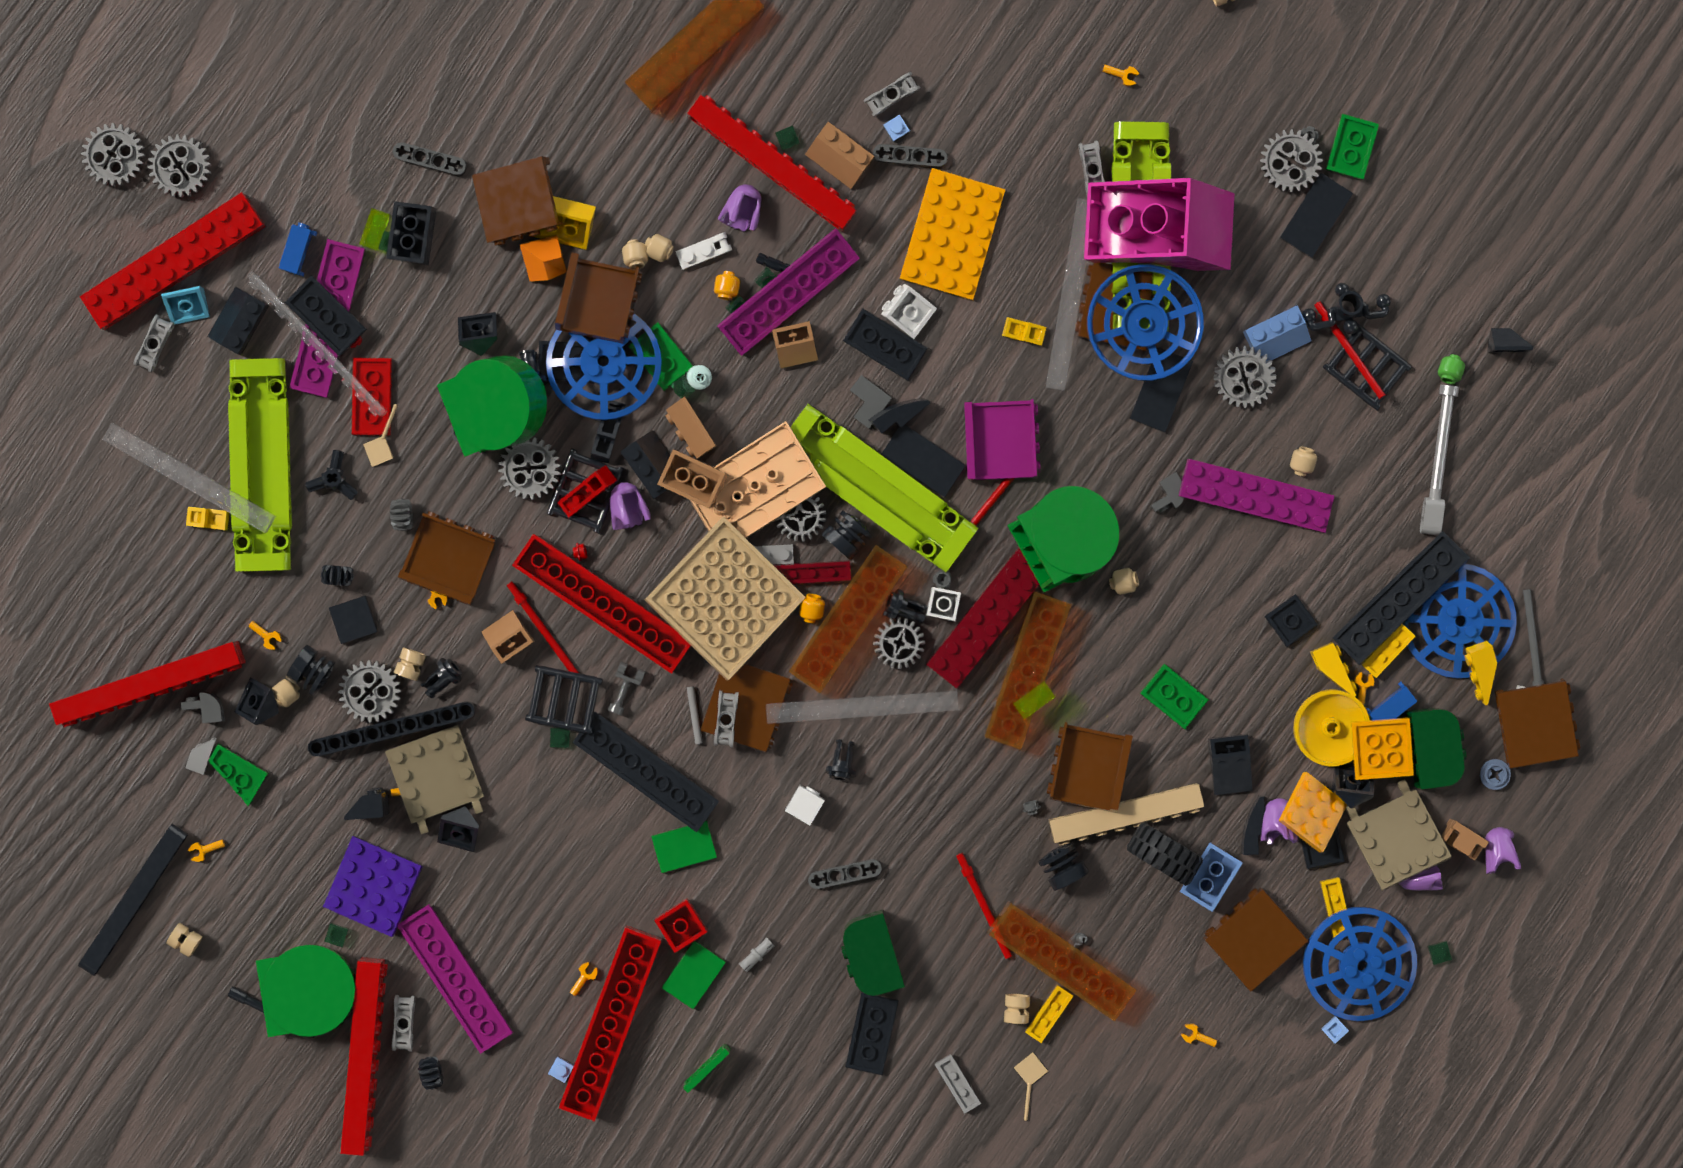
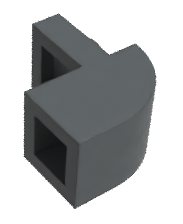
[1150,472,1184,513]
[181,692,225,723]

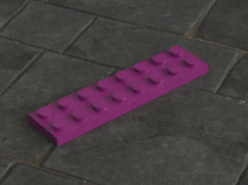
[717,228,860,356]
[289,239,366,398]
[1178,459,1334,533]
[398,904,513,1054]

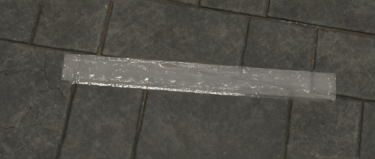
[1045,198,1087,391]
[247,271,388,417]
[102,423,276,533]
[766,691,958,724]

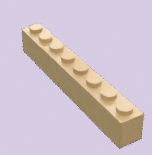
[1048,783,1204,845]

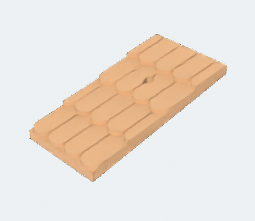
[689,421,826,538]

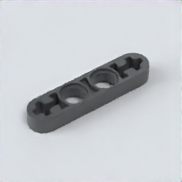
[393,143,467,175]
[873,144,948,167]
[808,859,882,889]

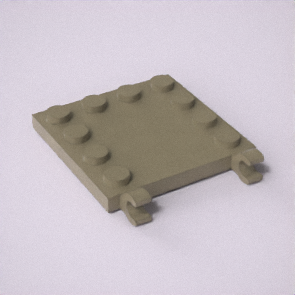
[385,725,484,834]
[1346,779,1452,891]

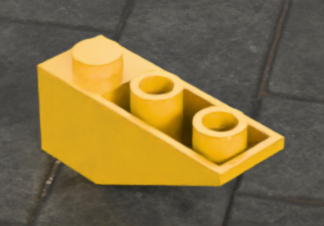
[1465,641,1497,706]
[1310,643,1357,697]

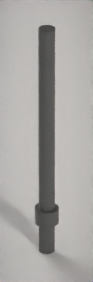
[1523,589,1544,686]

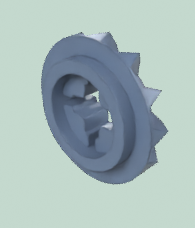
[1479,759,1511,790]

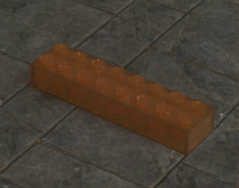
[625,0,765,113]
[788,545,907,693]
[984,592,1071,750]
[987,901,1136,1021]

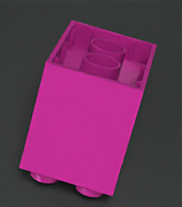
[1084,178,1235,271]

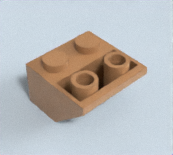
[772,321,818,368]
[482,610,535,664]

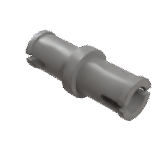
[739,937,775,972]

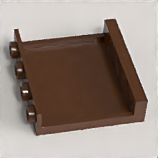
[472,156,564,246]
[555,253,642,344]
[1074,262,1155,351]
[398,511,496,606]
[701,664,793,752]
[1495,678,1580,768]
[1047,722,1133,813]
[1203,888,1308,992]

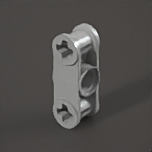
[863,72,921,117]
[1078,141,1105,195]
[133,314,175,373]
[714,690,739,748]
[392,995,415,1052]

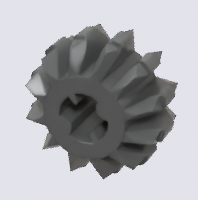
[390,499,413,531]

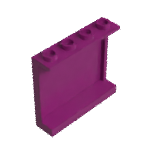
[964,399,1041,480]

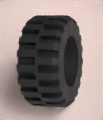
[1127,822,1203,886]

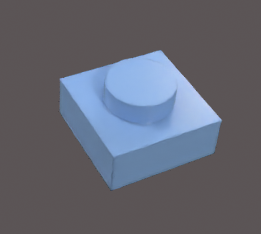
[883,115,910,142]
[1321,1016,1349,1044]
[548,1056,574,1083]

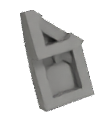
[186,738,217,775]

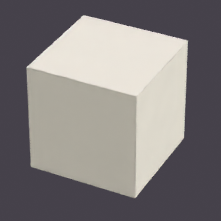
[926,587,961,621]
[785,785,825,825]

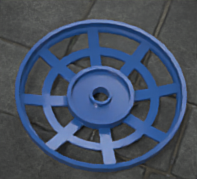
[1087,264,1204,381]
[546,314,662,420]
[1403,564,1517,678]
[1303,907,1417,1021]

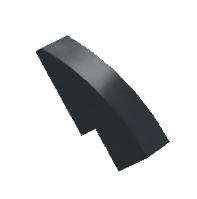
[868,398,930,434]
[590,401,626,464]
[1241,795,1265,855]

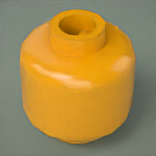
[714,271,740,300]
[799,593,825,623]

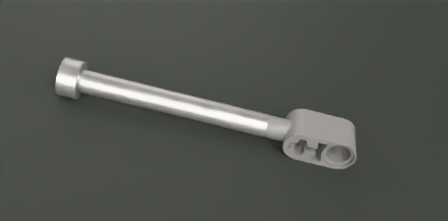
[1420,385,1459,535]

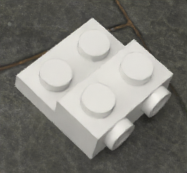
[881,284,937,339]

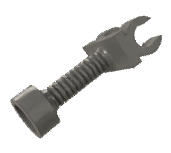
[608,662,646,716]

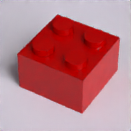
[654,898,708,953]

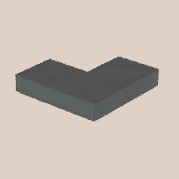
[850,375,891,429]

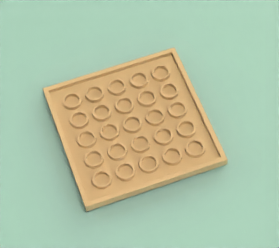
[644,517,806,680]

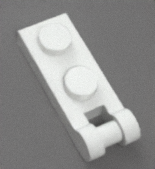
[676,232,732,270]

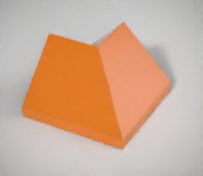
[520,235,567,282]

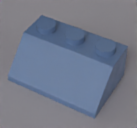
[1243,305,1311,361]
[1180,843,1243,912]

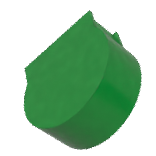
[437,356,547,457]
[1007,486,1119,593]
[256,945,356,1037]

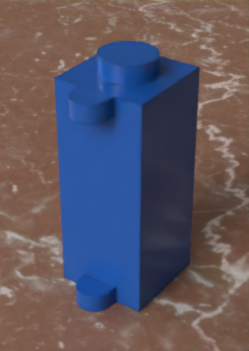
[278,222,317,277]
[1366,681,1417,720]

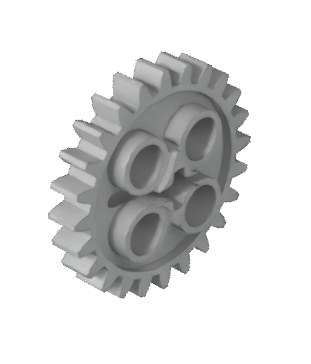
[81,123,145,186]
[1260,129,1323,192]
[148,134,211,198]
[1214,346,1276,408]
[498,438,561,500]
[338,660,401,723]

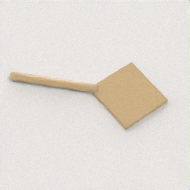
[363,404,398,467]
[1014,1052,1048,1121]

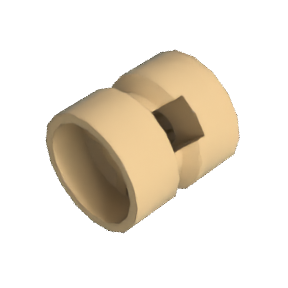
[394,647,426,681]
[166,923,203,958]
[1004,994,1030,1024]

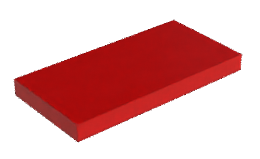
[352,358,392,435]

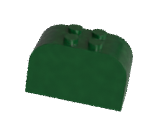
[1405,708,1467,789]
[841,910,905,996]

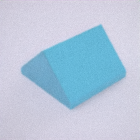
[161,286,210,325]

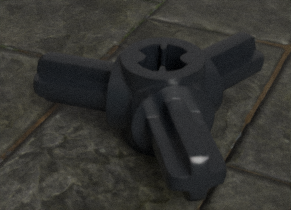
[305,450,358,500]

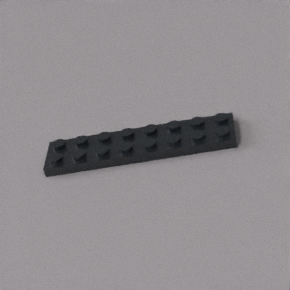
[1332,531,1470,666]
[572,711,719,832]

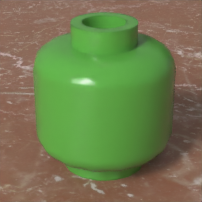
[1438,354,1465,384]

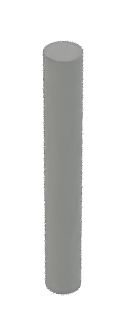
[687,686,703,744]

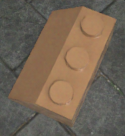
[805,122,874,189]
[665,397,716,459]
[657,449,728,509]

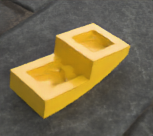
[1002,317,1046,346]
[186,507,230,530]

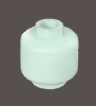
[686,365,712,390]

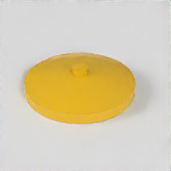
[1293,689,1370,766]

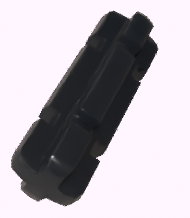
[756,253,790,272]

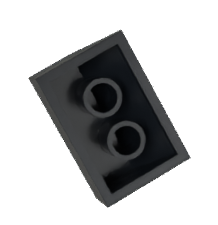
[386,201,437,266]
[207,287,269,355]
[621,430,670,499]
[344,787,390,820]

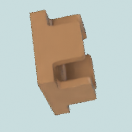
[1441,819,1489,860]

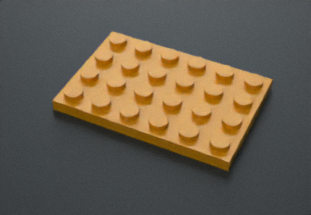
[899,168,1005,300]

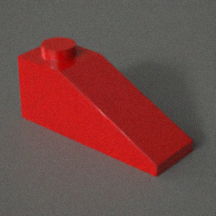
[557,465,617,517]

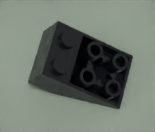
[1208,734,1252,795]

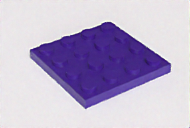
[323,836,423,937]

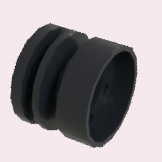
[821,510,873,561]
[285,645,335,696]
[1038,843,1089,891]

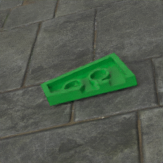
[208,744,268,806]

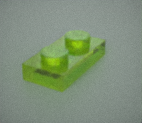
[359,208,390,251]
[1013,681,1055,719]

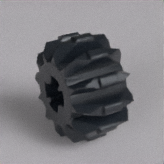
[320,565,354,586]
[418,1056,444,1090]

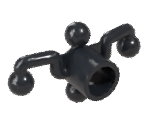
[1302,283,1391,334]

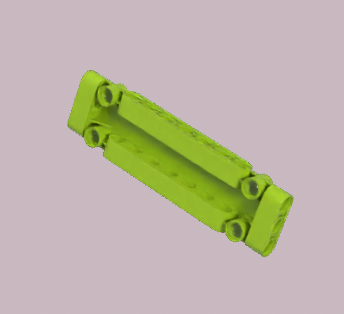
[1111,122,1171,332]
[228,358,292,571]
[790,403,978,573]

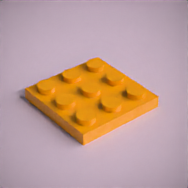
[1351,718,1414,780]
[1278,772,1347,852]

